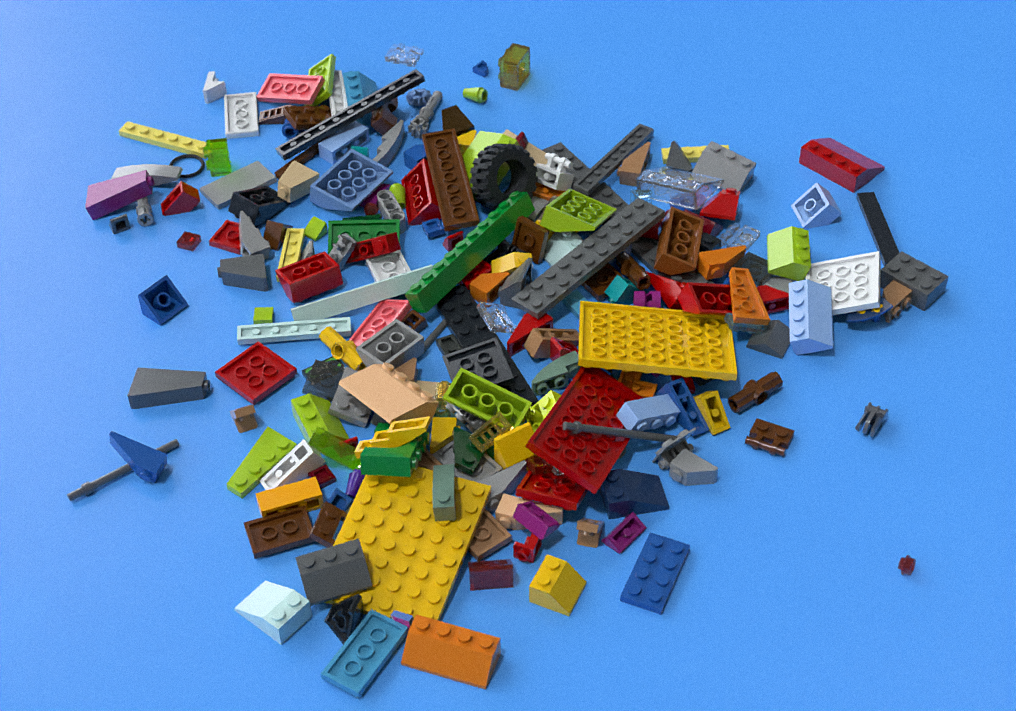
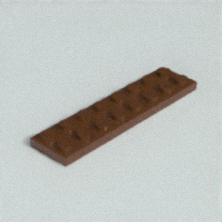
[421,128,480,231]

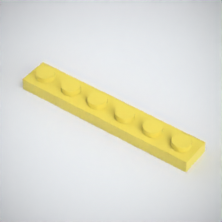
[119,121,214,159]

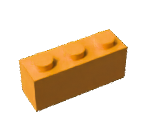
[255,476,324,517]

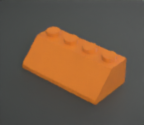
[401,614,501,690]

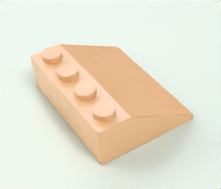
[338,362,439,424]

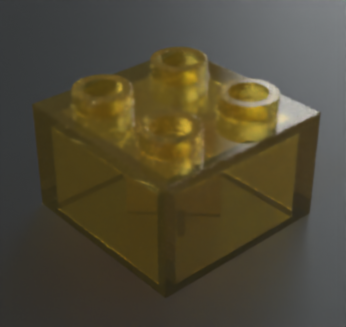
[498,43,530,91]

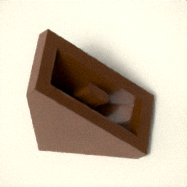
[263,220,293,251]

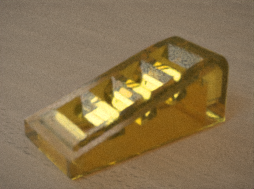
[468,411,514,453]

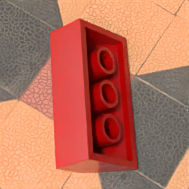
[401,159,441,226]

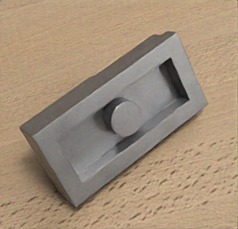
[329,233,358,270]

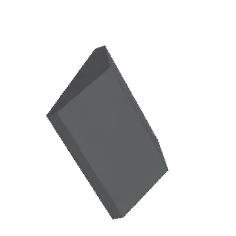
[746,320,790,359]

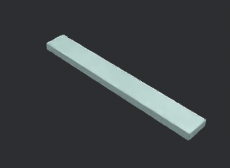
[290,264,433,321]

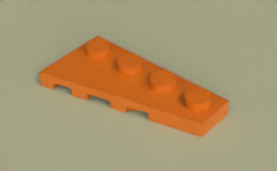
[729,267,770,325]

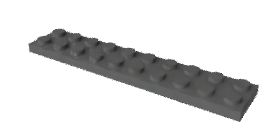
[511,198,666,319]

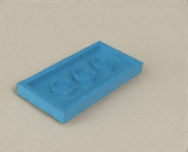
[321,609,409,698]

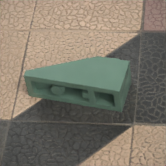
[432,464,456,521]

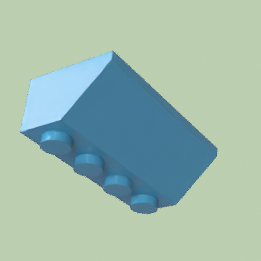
[343,71,377,126]

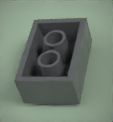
[880,251,949,311]

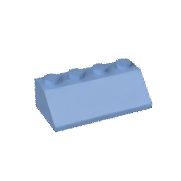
[789,280,834,355]

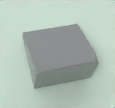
[301,240,315,260]

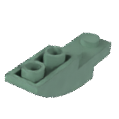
[532,351,582,396]

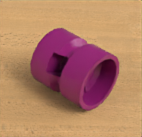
[633,291,661,308]

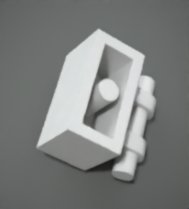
[536,153,574,191]

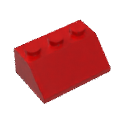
[275,251,343,303]
[677,282,733,316]

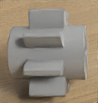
[408,118,429,138]

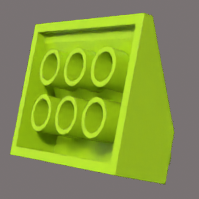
[462,131,520,203]
[540,188,617,232]

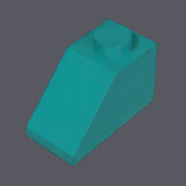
[605,274,648,305]

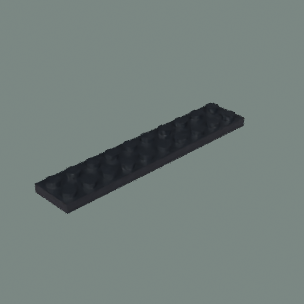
[434,284,539,407]

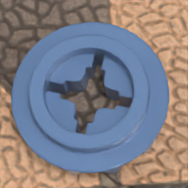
[406,88,432,106]

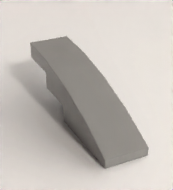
[372,120,405,167]
[111,164,183,186]

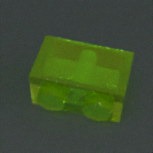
[203,138,232,177]

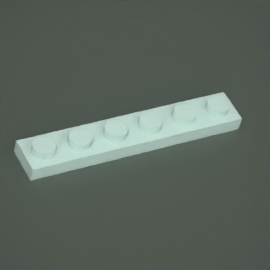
[237,317,351,345]

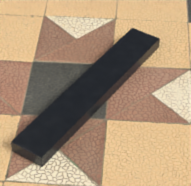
[856,192,899,266]

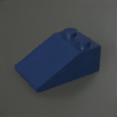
[599,469,669,519]

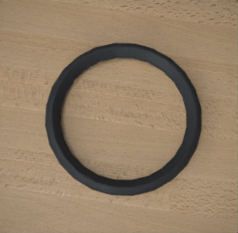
[169,154,205,178]

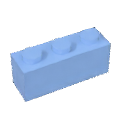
[318,121,369,165]
[616,394,681,431]

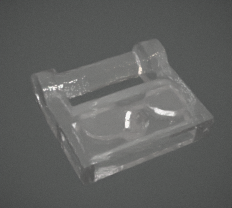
[476,302,517,337]

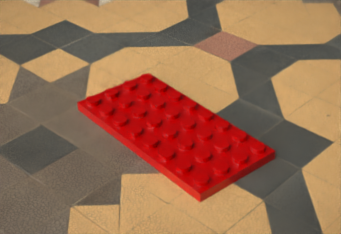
[525,366,643,494]

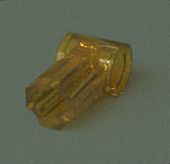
[433,381,451,417]

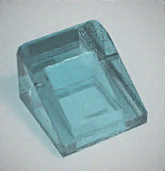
[630,190,652,204]

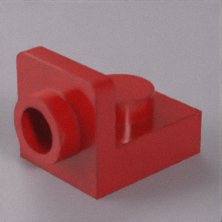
[513,533,542,563]

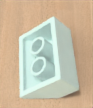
[543,231,584,267]

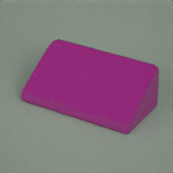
[513,501,561,540]
[601,512,647,554]

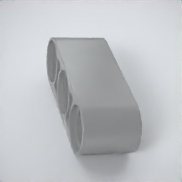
[377,190,406,234]

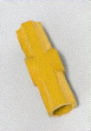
[319,326,367,371]

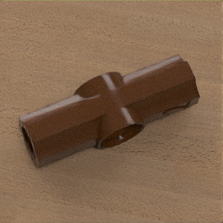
[615,252,651,290]
[728,371,783,413]

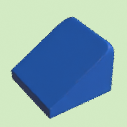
[327,487,353,511]

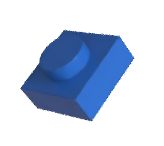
[422,218,445,238]

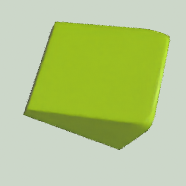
[305,216,328,241]

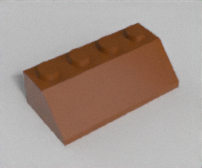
[654,206,704,275]

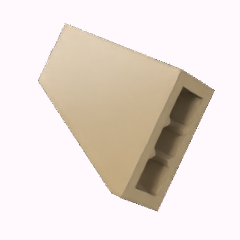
[278,161,319,203]

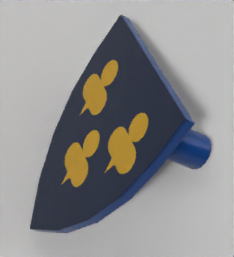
[846,296,893,323]

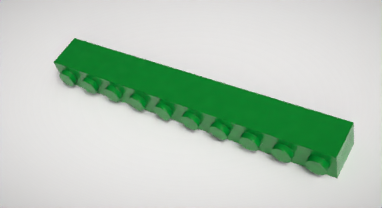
[405,191,535,313]

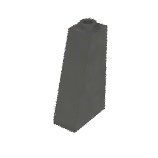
[127,367,210,409]

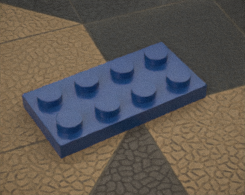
[620,532,690,615]

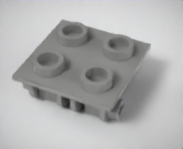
[442,397,488,437]
[652,428,696,469]

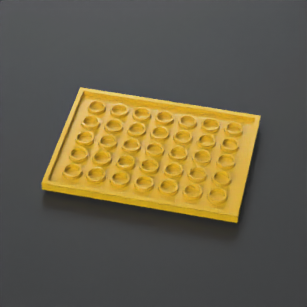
[578,301,737,381]
[324,467,492,621]

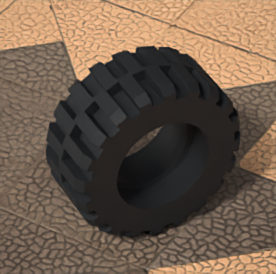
[470,143,538,210]

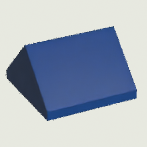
[138,275,189,325]

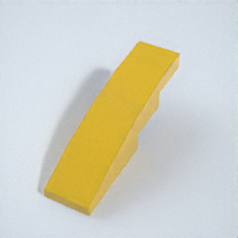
[354,416,431,459]

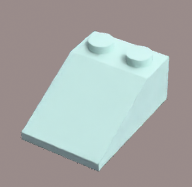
[234,581,312,645]

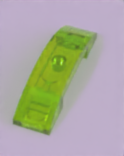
[307,426,361,471]

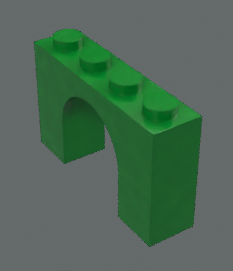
[360,423,430,477]

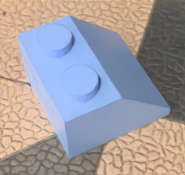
[791,182,842,229]

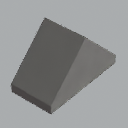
[666,140,694,172]

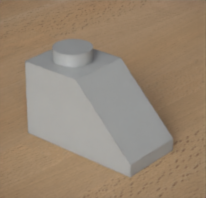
[669,448,718,486]

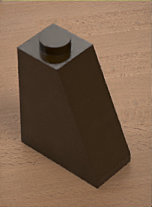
[442,105,475,137]

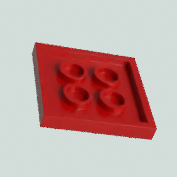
[215,341,297,405]
[515,464,588,511]

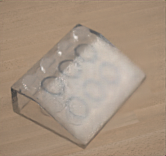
[636,166,724,210]

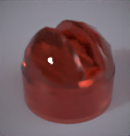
[364,203,379,215]

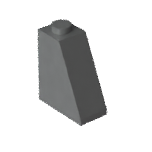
[217,254,268,292]

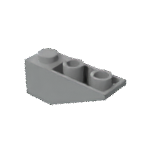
[239,211,271,260]

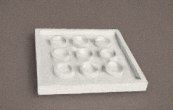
[806,251,881,315]

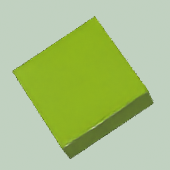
[253,307,274,324]

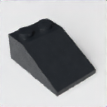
[228,186,292,227]

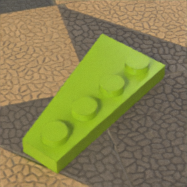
[226,427,297,499]

